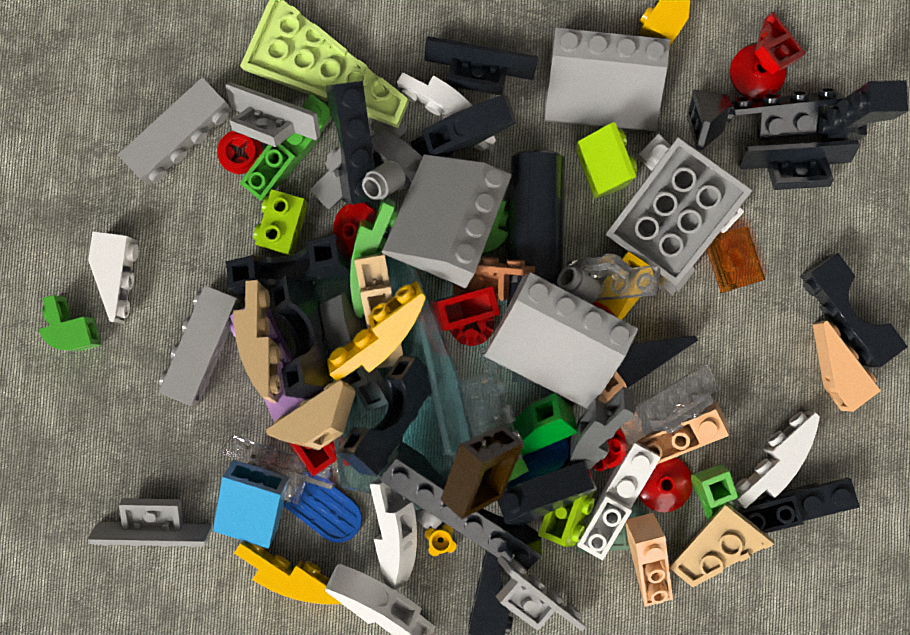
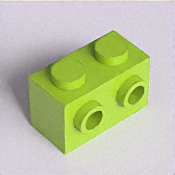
[253,189,309,256]
[538,491,595,547]

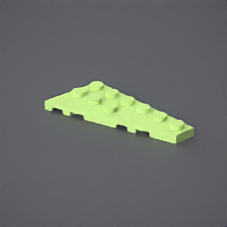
[240,0,409,128]

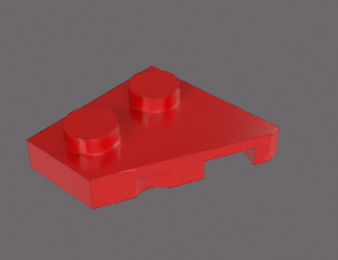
[754,12,806,75]

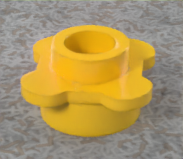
[425,524,456,556]

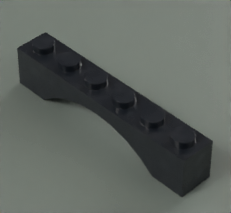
[379,441,542,571]

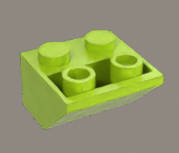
[574,122,638,200]

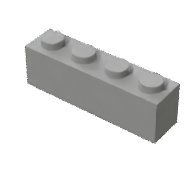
[118,77,232,185]
[159,285,243,406]

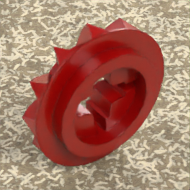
[217,131,262,175]
[450,317,494,346]

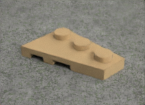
[669,502,775,587]

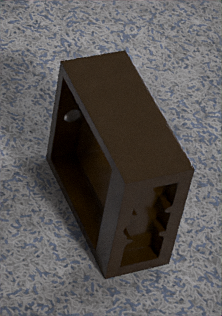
[441,425,524,519]

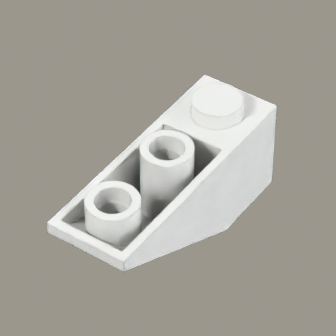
[88,232,139,323]

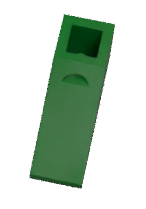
[507,393,578,456]

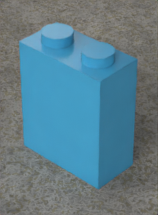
[213,459,290,549]

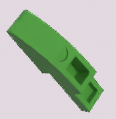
[240,93,332,201]
[350,197,398,318]

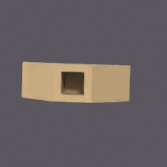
[266,380,356,450]

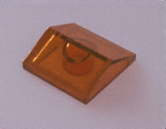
[706,226,765,293]

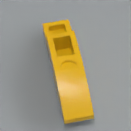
[327,281,425,382]
[234,541,342,604]

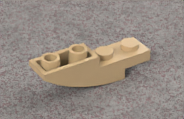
[354,253,404,369]
[234,280,281,403]

